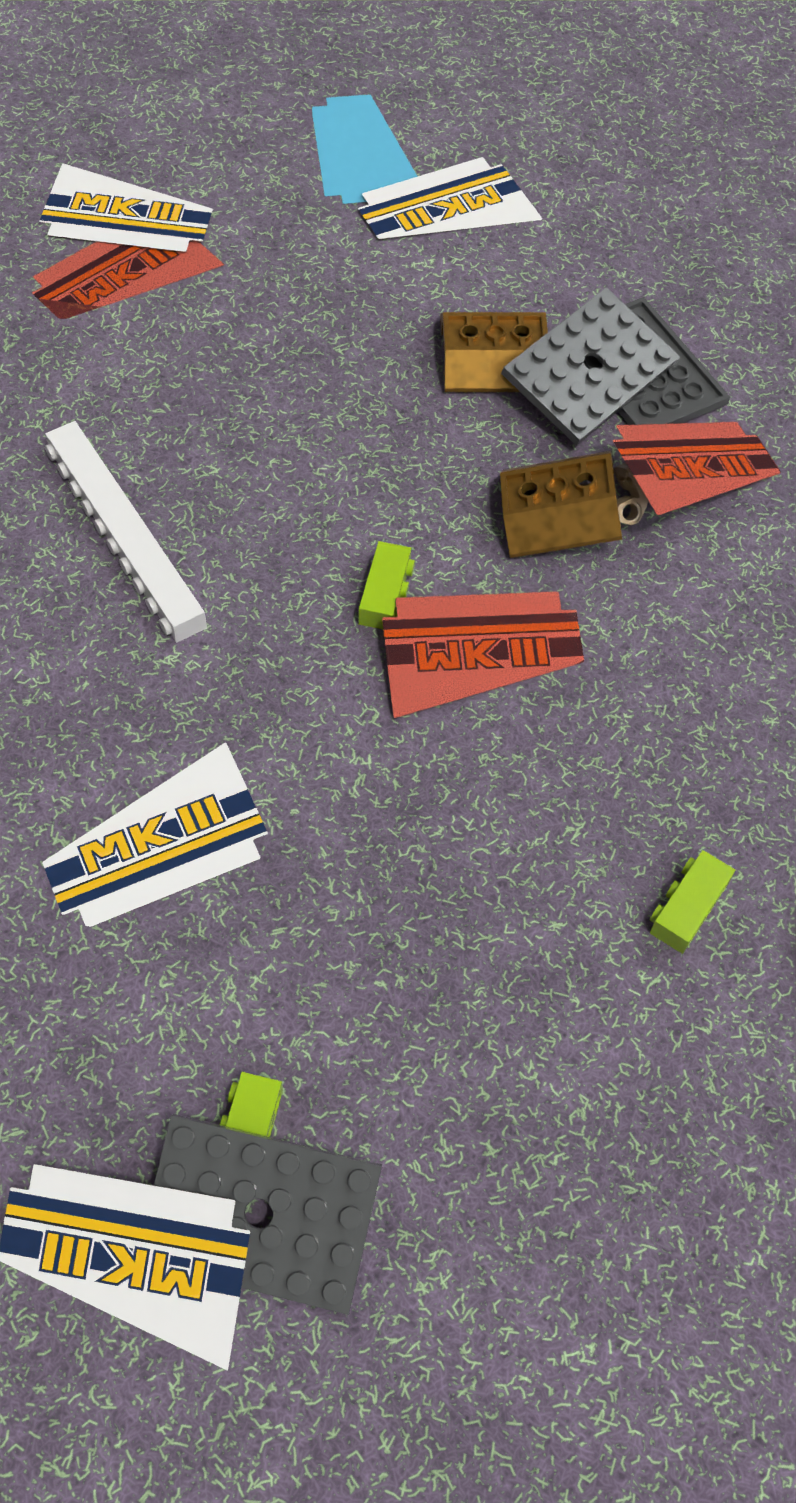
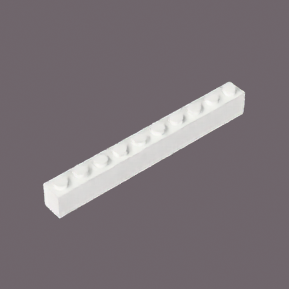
[45,421,207,643]

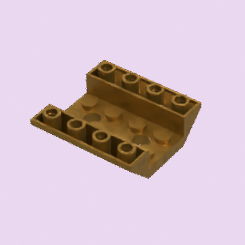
[440,312,548,392]
[500,451,622,558]

